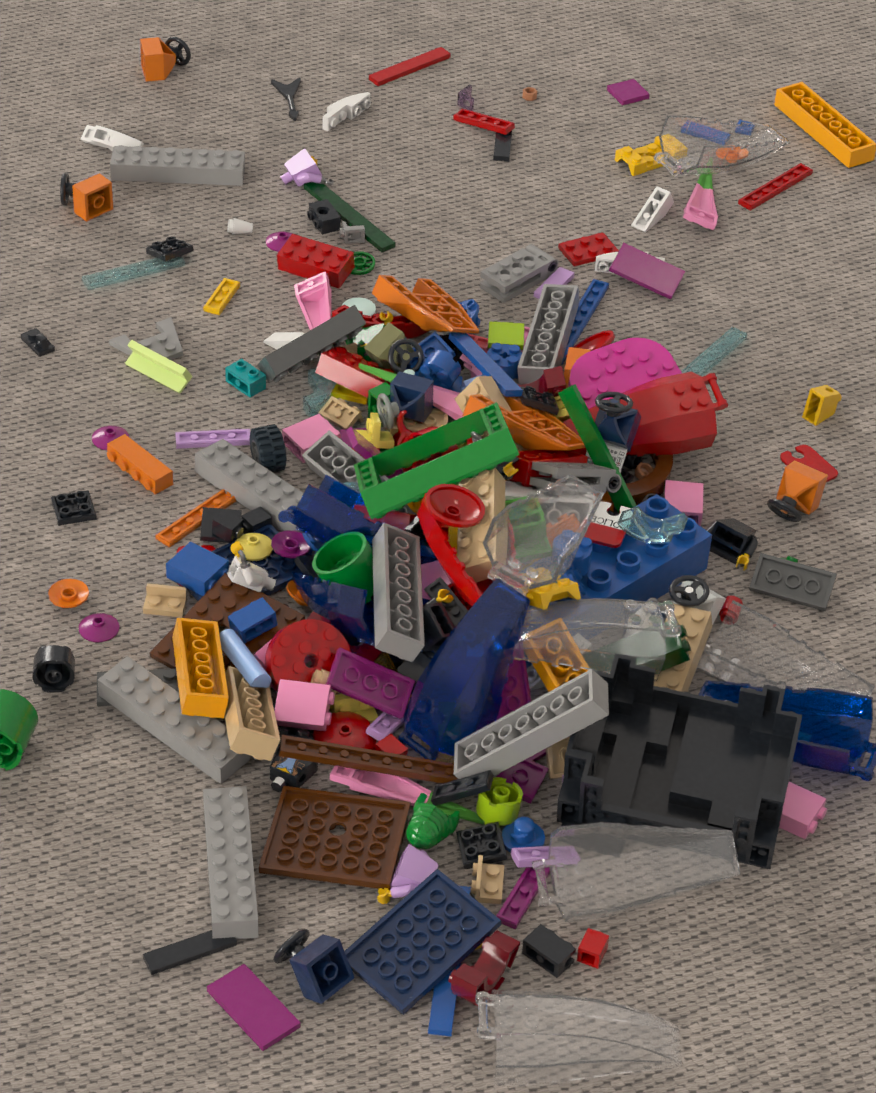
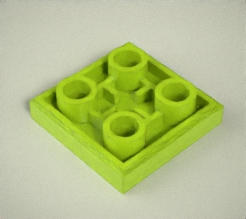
[488,321,524,350]

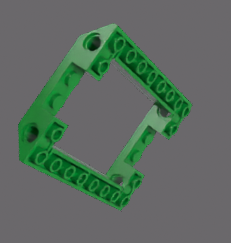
[354,402,520,520]

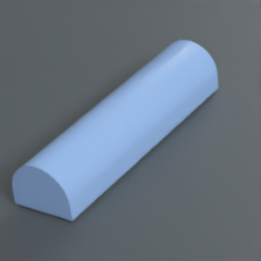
[219,629,271,688]

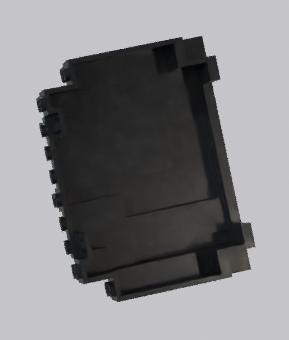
[557,653,802,869]

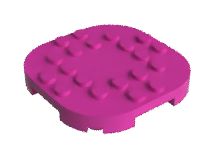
[569,337,682,409]

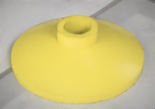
[235,533,273,561]

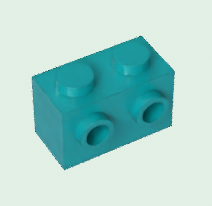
[225,358,266,398]

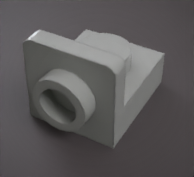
[339,222,365,244]

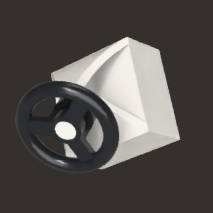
[666,575,726,625]

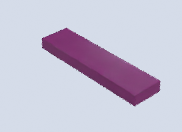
[496,866,553,930]

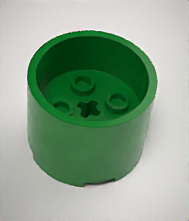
[312,532,374,609]
[0,689,38,771]

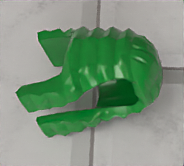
[406,793,460,849]

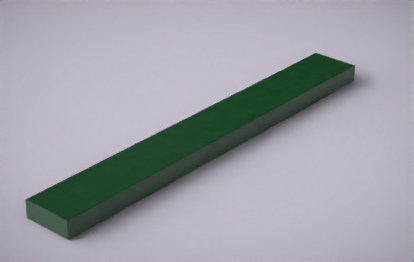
[304,182,396,253]

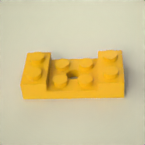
[615,133,687,176]
[517,570,581,610]

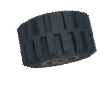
[249,424,287,472]

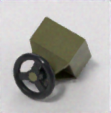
[364,322,424,374]

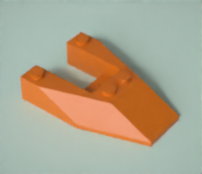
[372,275,479,334]
[462,394,586,450]

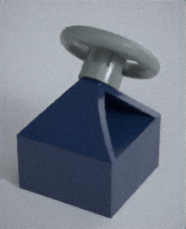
[377,371,434,430]

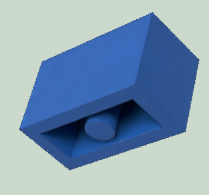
[228,597,277,644]

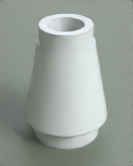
[227,218,253,235]

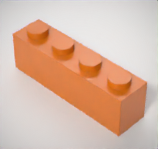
[107,434,173,495]

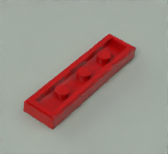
[453,109,515,135]

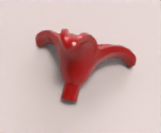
[393,410,413,447]

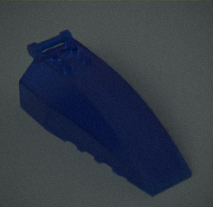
[278,474,438,564]
[292,572,430,646]
[398,578,530,760]
[698,680,876,781]

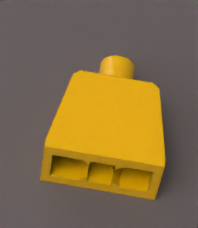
[802,385,842,426]

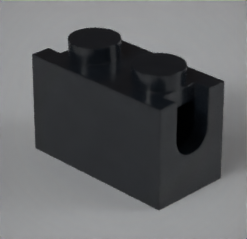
[522,924,576,978]

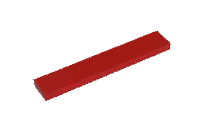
[369,47,451,86]
[738,163,813,211]

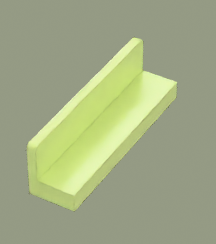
[125,340,193,393]

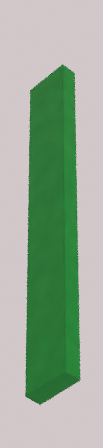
[558,384,637,514]

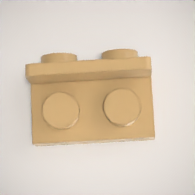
[319,396,364,429]
[143,584,187,618]
[471,855,504,904]

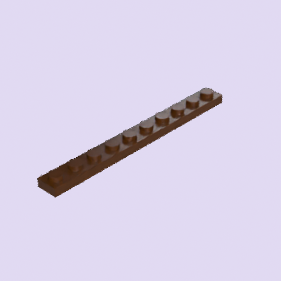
[279,735,458,784]

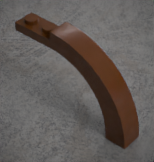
[626,454,673,505]

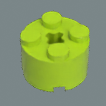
[476,777,523,826]

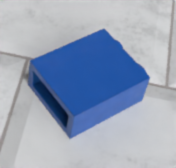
[166,541,229,596]

